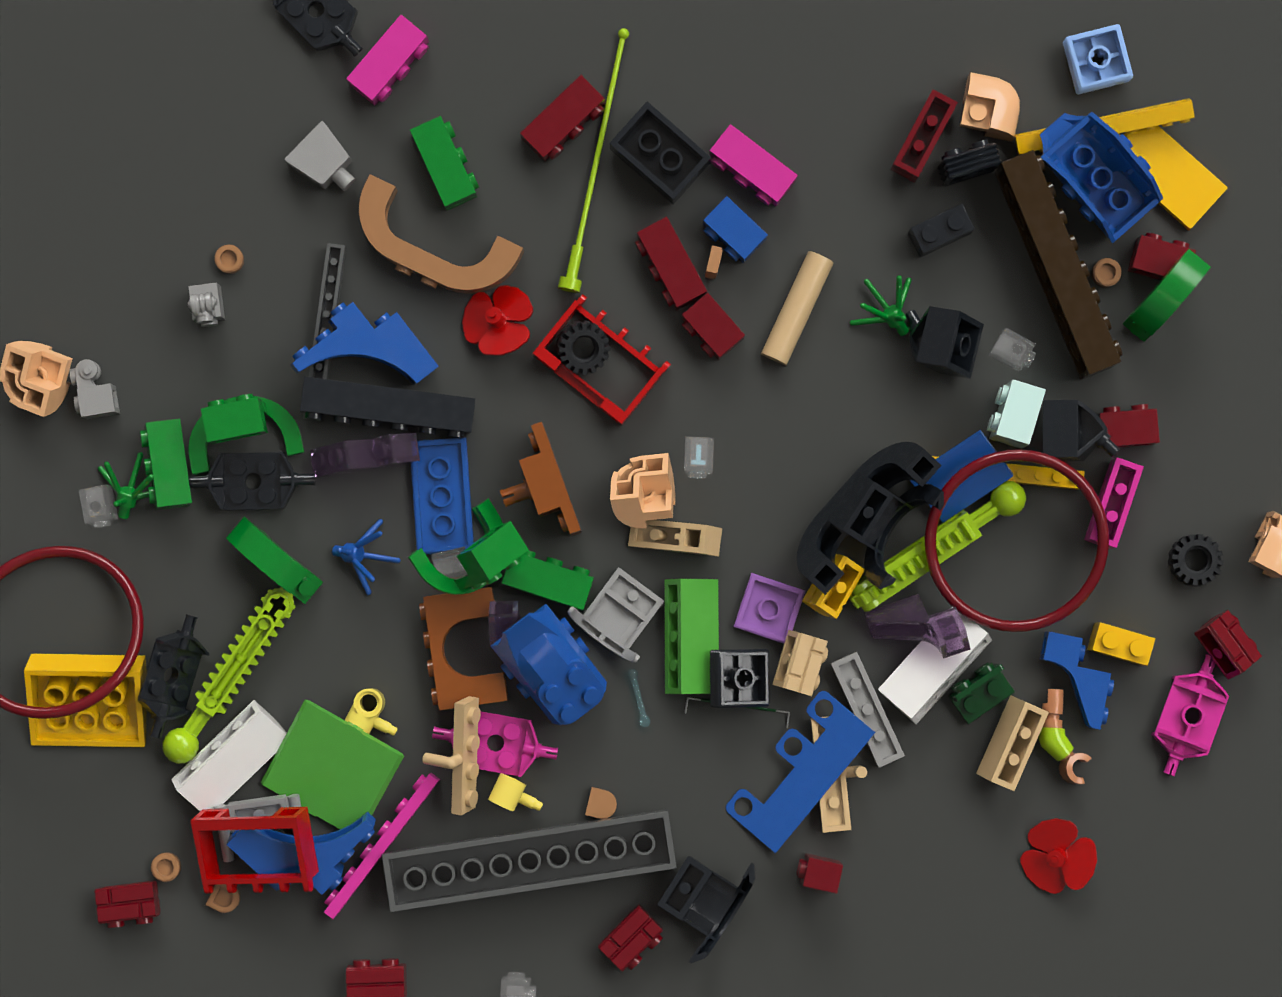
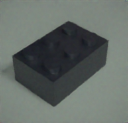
[609,101,711,205]

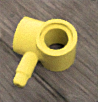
[345,688,398,736]
[488,773,543,811]

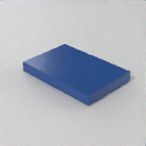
[910,430,1013,523]

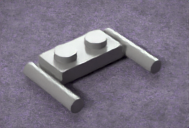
[214,794,301,862]

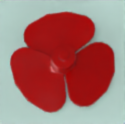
[462,285,533,356]
[1020,818,1098,894]

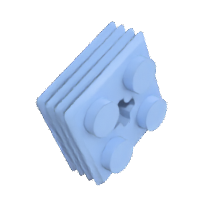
[1063,24,1133,94]

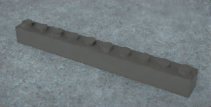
[303,243,347,422]

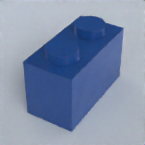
[703,196,768,263]

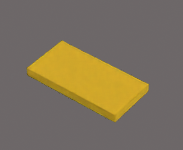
[1124,125,1228,231]

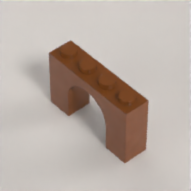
[419,587,509,711]

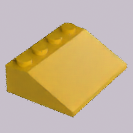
[24,654,147,747]

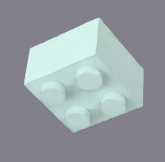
[987,380,1046,449]

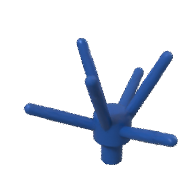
[332,519,401,595]

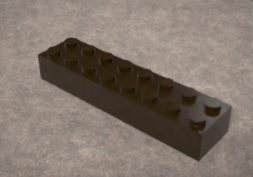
[994,150,1123,380]

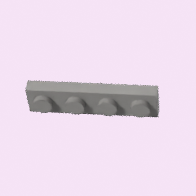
[830,652,905,768]

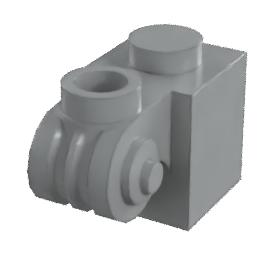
[188,283,225,327]
[70,359,120,419]

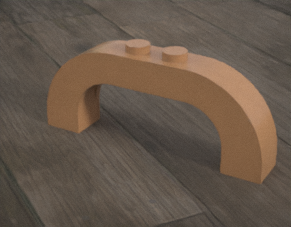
[359,174,524,294]

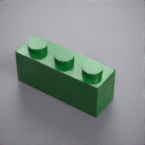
[410,116,480,211]
[140,419,192,510]
[502,550,594,611]

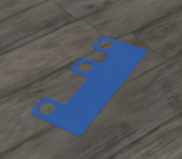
[726,691,876,853]

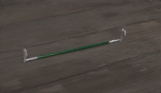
[685,697,790,728]

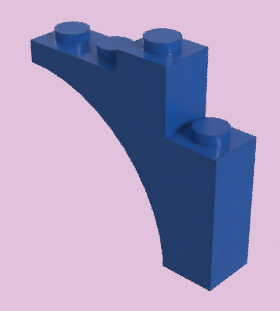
[290,302,439,385]
[226,812,376,894]

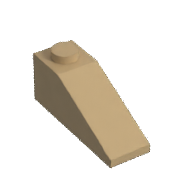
[628,520,722,557]

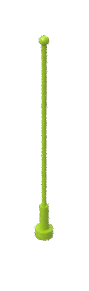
[558,28,629,293]

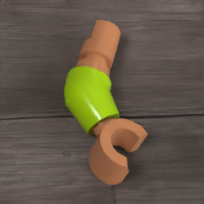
[1038,689,1091,784]

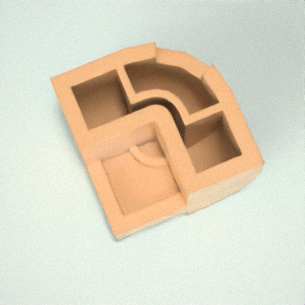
[960,72,1020,142]
[0,341,73,417]
[610,453,675,528]
[1248,511,1282,579]

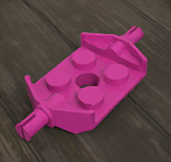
[1151,655,1229,777]
[432,711,558,777]

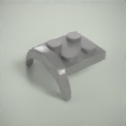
[568,567,664,663]

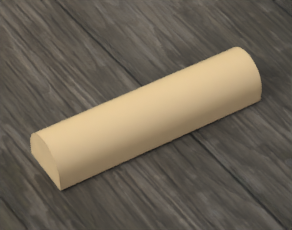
[761,251,834,366]

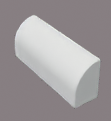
[878,607,992,724]
[171,700,287,811]

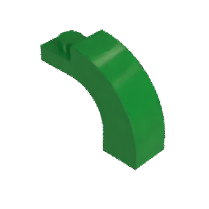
[1123,249,1211,342]
[226,516,323,604]

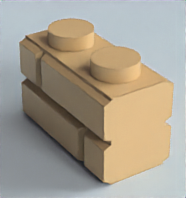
[772,630,828,696]

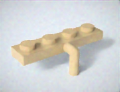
[423,696,481,815]
[811,716,867,833]

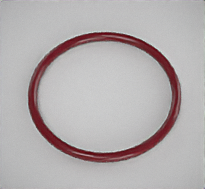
[925,449,1109,632]
[0,546,144,719]

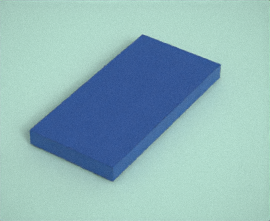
[409,437,474,554]

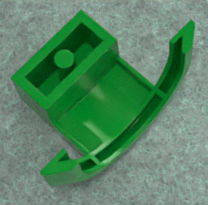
[188,394,304,475]
[408,498,529,595]

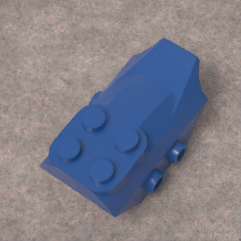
[1040,112,1163,243]
[491,604,607,725]

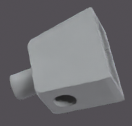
[285,121,355,191]

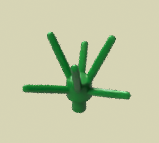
[849,275,912,336]
[98,452,154,519]

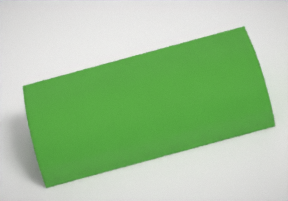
[665,579,719,694]

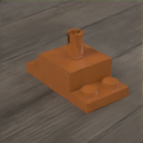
[500,422,582,536]

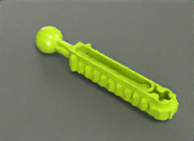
[849,481,1026,612]
[162,587,296,764]

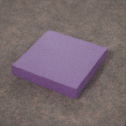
[733,573,805,644]

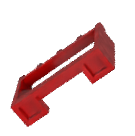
[533,294,671,426]
[190,807,319,894]

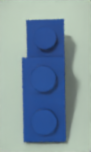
[1039,632,1114,730]

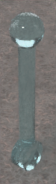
[627,668,650,727]

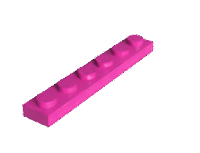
[324,773,440,919]

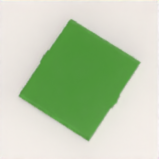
[261,699,404,829]

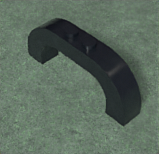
[797,442,942,595]

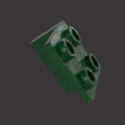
[948,662,1015,724]

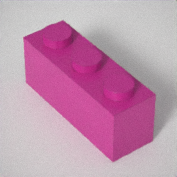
[346,15,429,106]
[709,124,798,206]
[1084,457,1144,549]

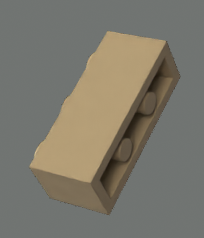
[976,695,1049,791]

